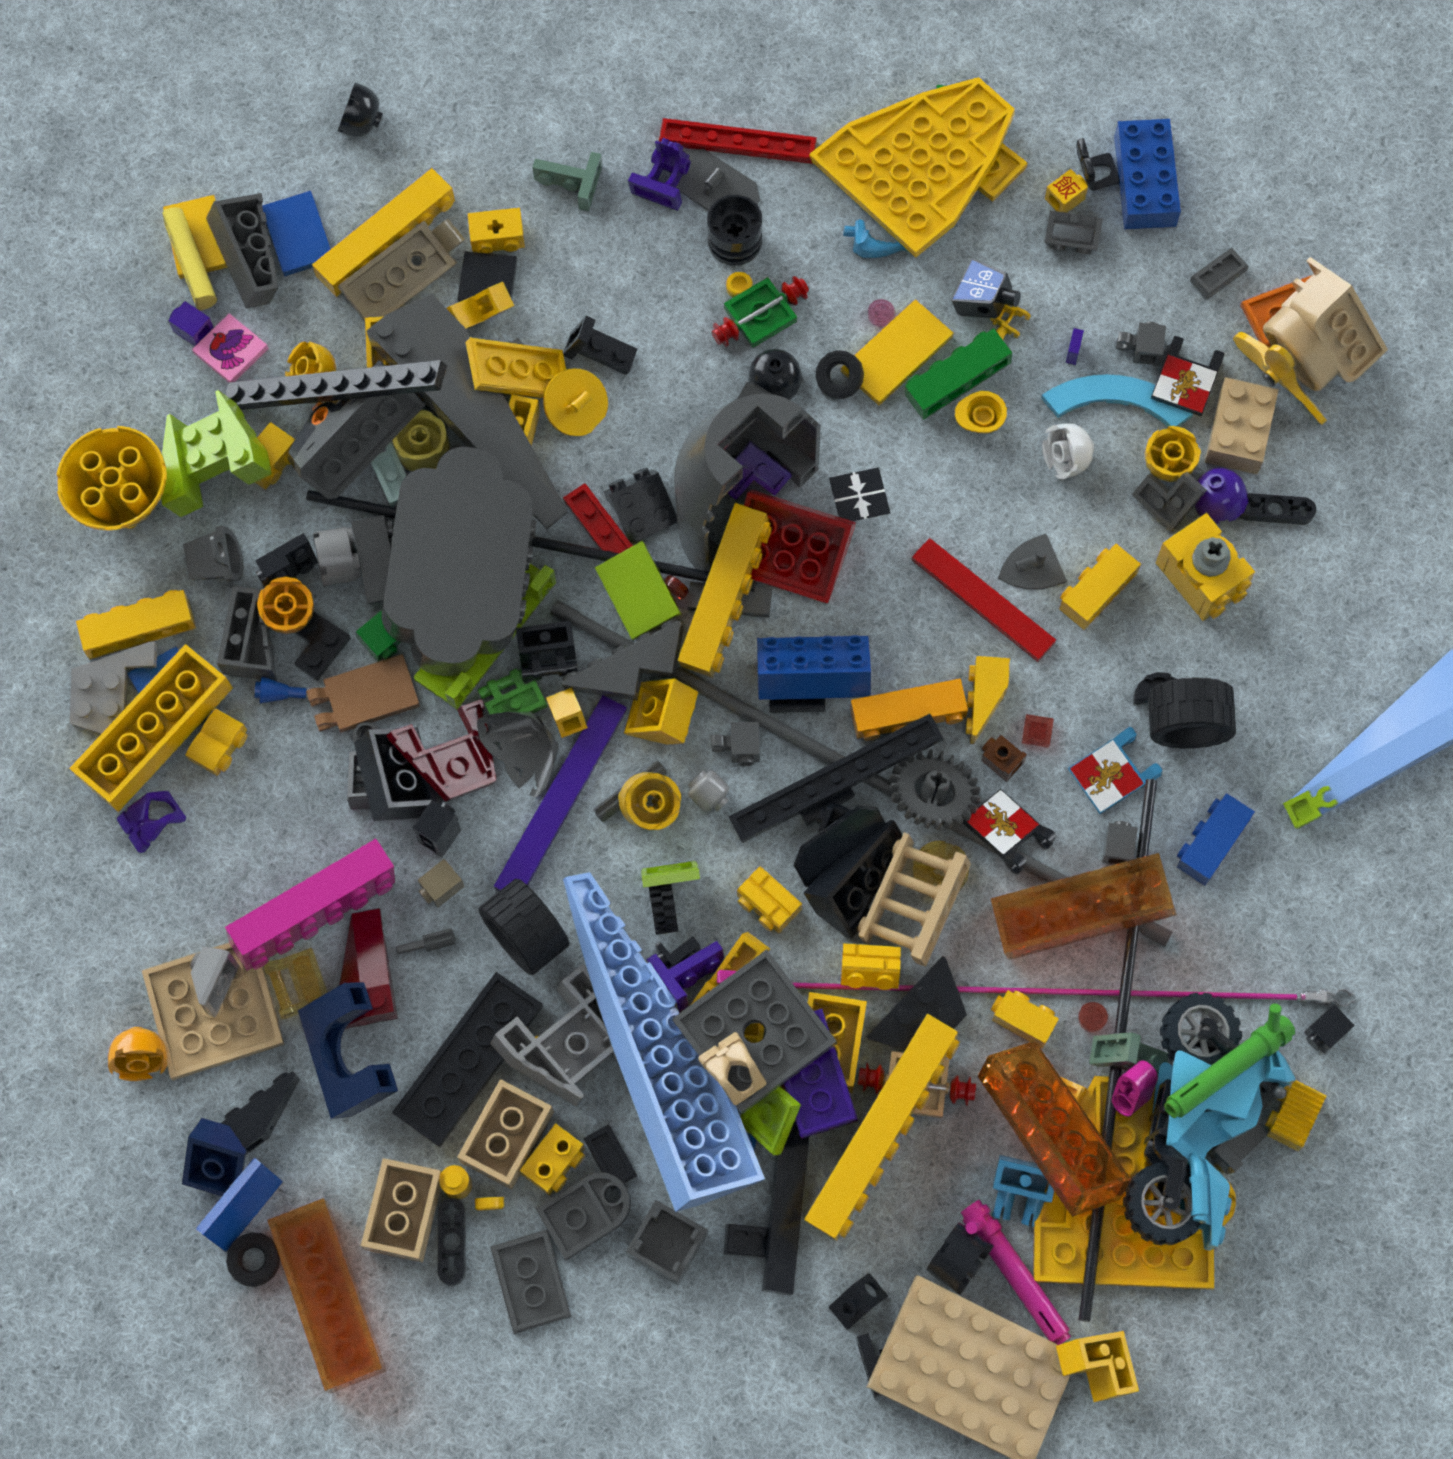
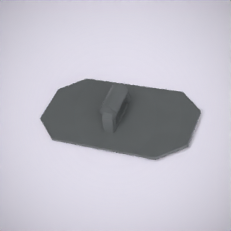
[669,149,760,210]

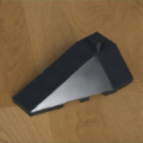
[804,820,903,939]

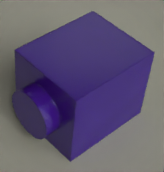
[168,301,214,346]

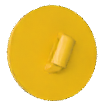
[543,368,608,436]

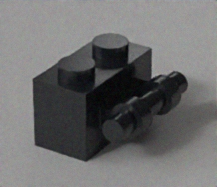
[516,620,578,680]

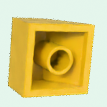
[624,679,698,745]

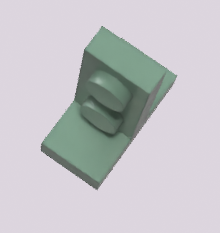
[532,152,603,211]
[1089,1032,1169,1075]

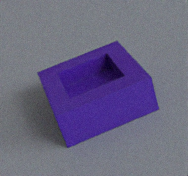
[1065,328,1084,365]

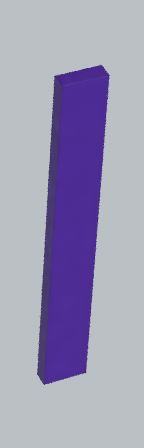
[494,695,627,891]

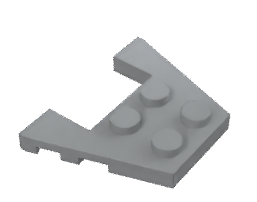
[70,641,157,734]

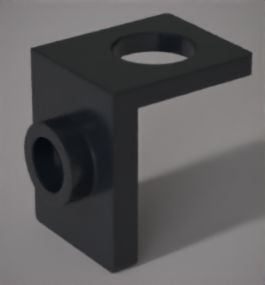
[829,1273,888,1330]

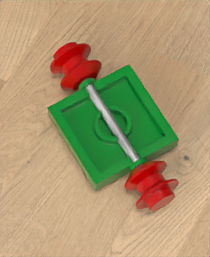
[711,276,809,348]

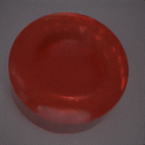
[664,575,689,600]
[1078,1002,1108,1032]

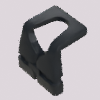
[1076,138,1119,191]

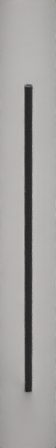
[306,490,757,592]

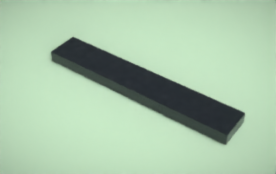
[762,1120,809,1296]

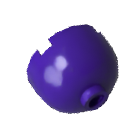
[1194,468,1248,524]

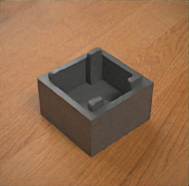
[626,1200,708,1286]

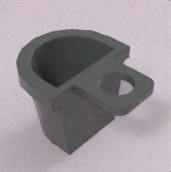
[183,525,244,582]

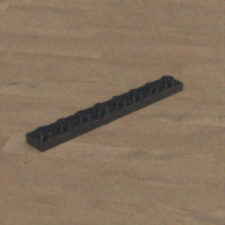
[728,714,944,843]

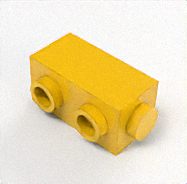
[991,990,1059,1049]

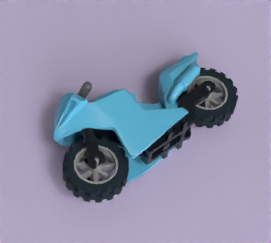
[1123,993,1296,1251]

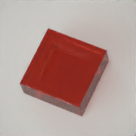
[1021,714,1054,748]

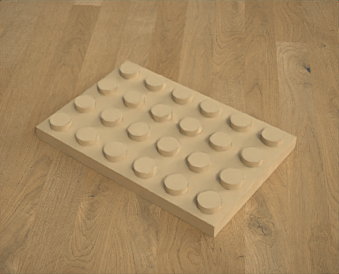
[867,1275,1071,1459]

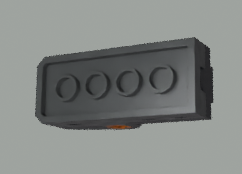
[287,360,426,499]

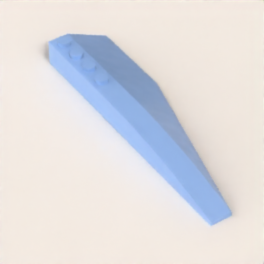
[563,872,765,1212]

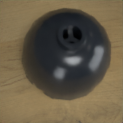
[337,82,383,137]
[748,349,802,400]

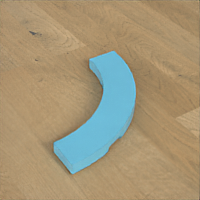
[1041,374,1193,427]

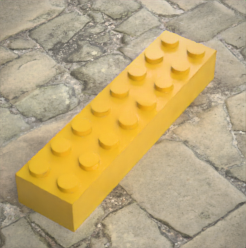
[804,1014,960,1241]

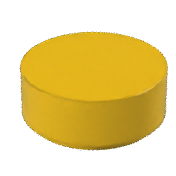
[726,272,753,298]
[475,1197,505,1211]

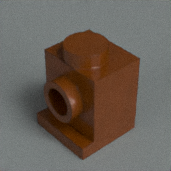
[981,735,1027,782]

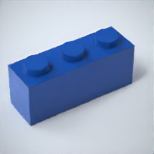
[1176,793,1255,886]

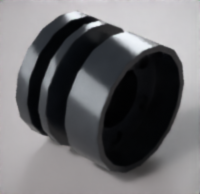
[707,195,762,265]

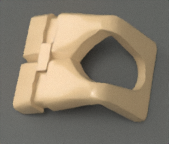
[698,1032,766,1105]

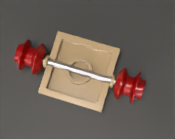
[858,1051,976,1118]

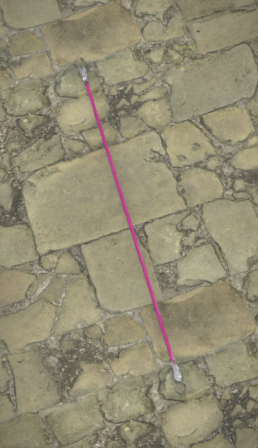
[793,983,1355,1008]

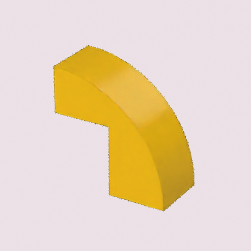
[446,282,514,329]

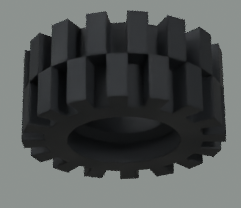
[649,884,679,935]

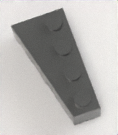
[206,193,278,309]

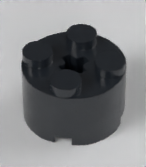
[926,1222,994,1295]

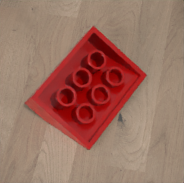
[744,490,856,604]

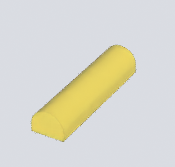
[162,207,217,311]

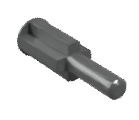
[396,928,455,954]

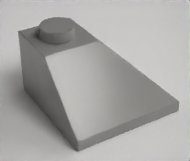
[190,946,240,1018]

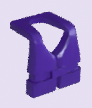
[117,791,186,853]

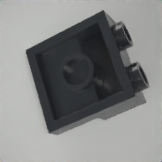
[255,533,318,588]

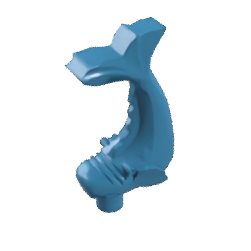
[843,219,910,258]

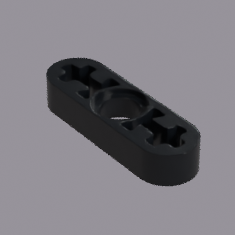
[1239,493,1316,525]
[438,1198,466,1286]

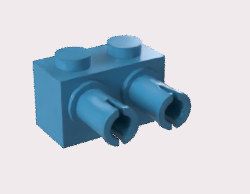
[992,1154,1058,1227]

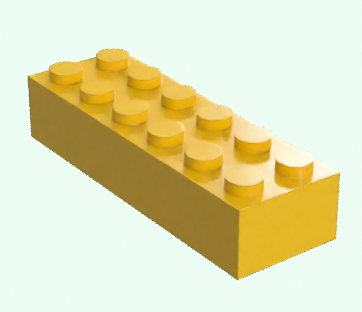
[677,503,772,678]
[69,644,233,812]

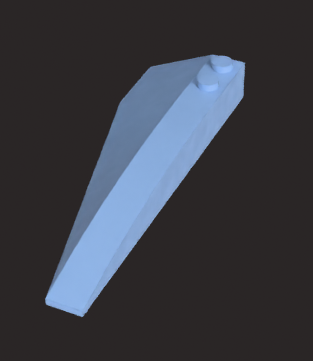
[1291,649,1453,815]

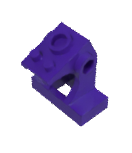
[628,138,691,211]

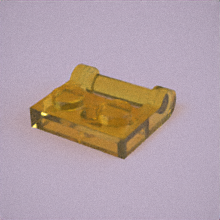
[263,947,328,1019]

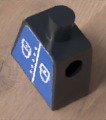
[951,259,1021,318]

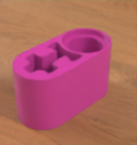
[1112,1060,1158,1117]

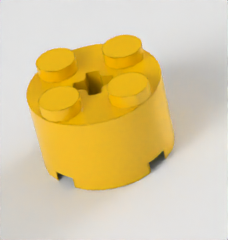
[618,772,681,830]

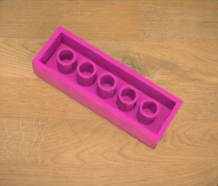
[225,839,395,971]

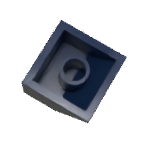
[182,1118,246,1197]

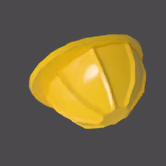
[955,391,1007,434]

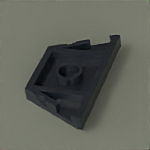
[866,956,967,1050]

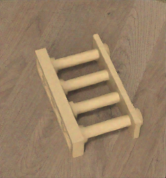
[858,832,971,967]

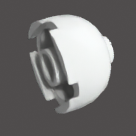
[1042,423,1094,479]

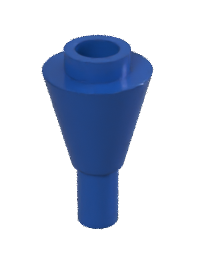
[254,676,307,704]

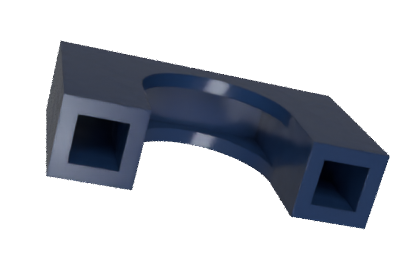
[298,982,398,1119]

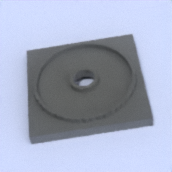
[672,949,837,1114]

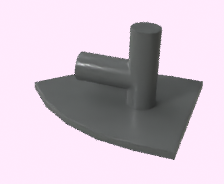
[998,534,1067,589]

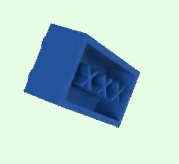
[1114,119,1181,230]
[757,635,871,700]

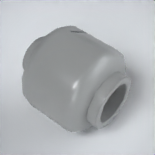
[688,770,729,812]

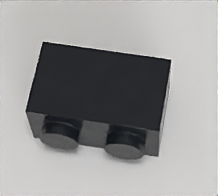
[412,800,461,857]

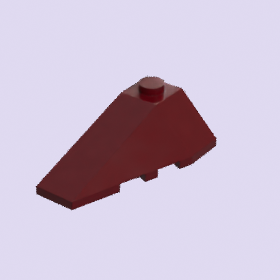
[339,908,398,1029]

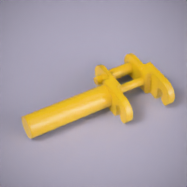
[990,305,1031,340]

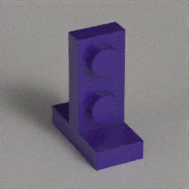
[646,941,724,1013]

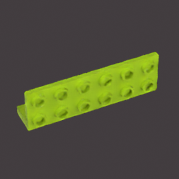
[414,564,556,710]

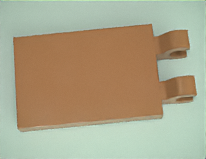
[306,654,420,733]

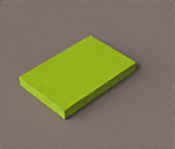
[595,541,682,640]

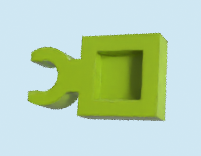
[1283,786,1338,829]

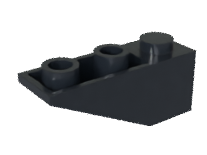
[221,1071,300,1155]

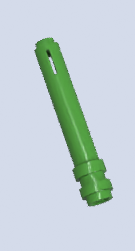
[1164,1004,1295,1118]

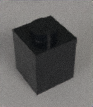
[1304,1004,1355,1054]

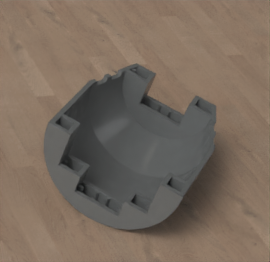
[674,394,821,572]

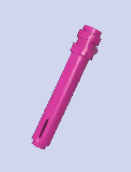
[960,1199,1071,1345]

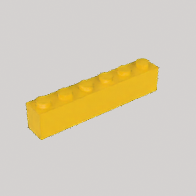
[312,168,455,297]

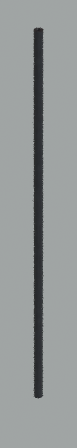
[1078,779,1157,1322]

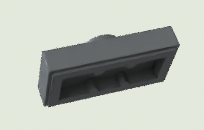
[1190,247,1249,300]

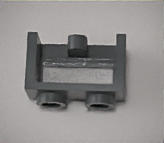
[1045,210,1103,255]

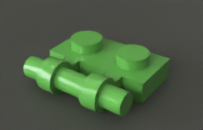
[477,666,548,715]

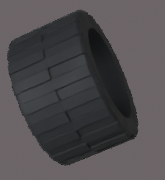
[1148,677,1236,749]
[479,879,569,975]

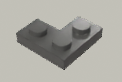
[1132,472,1207,531]

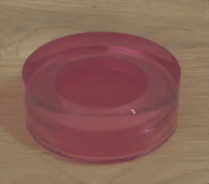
[868,299,895,327]

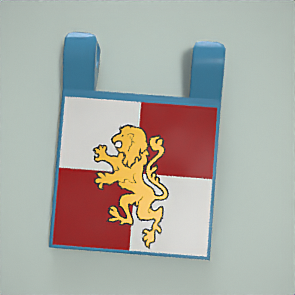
[1068,727,1162,814]

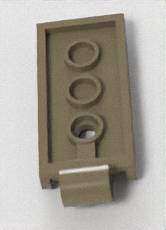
[338,218,465,321]

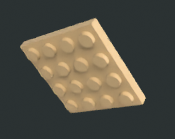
[142,943,285,1081]

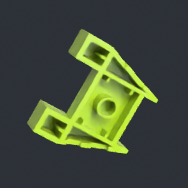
[161,390,272,517]

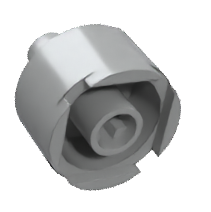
[313,527,361,587]

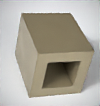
[418,859,465,908]

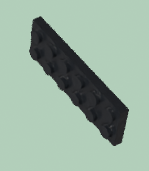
[392,972,543,1148]

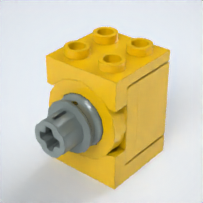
[1155,513,1255,621]

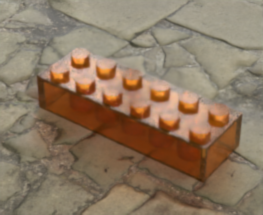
[990,853,1177,960]
[977,1041,1132,1217]
[267,1198,387,1394]

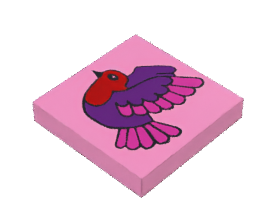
[192,313,269,383]

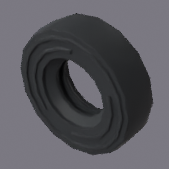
[815,350,864,399]
[226,1232,281,1287]

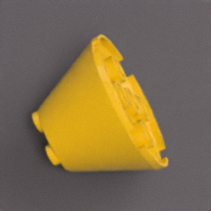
[56,426,167,531]

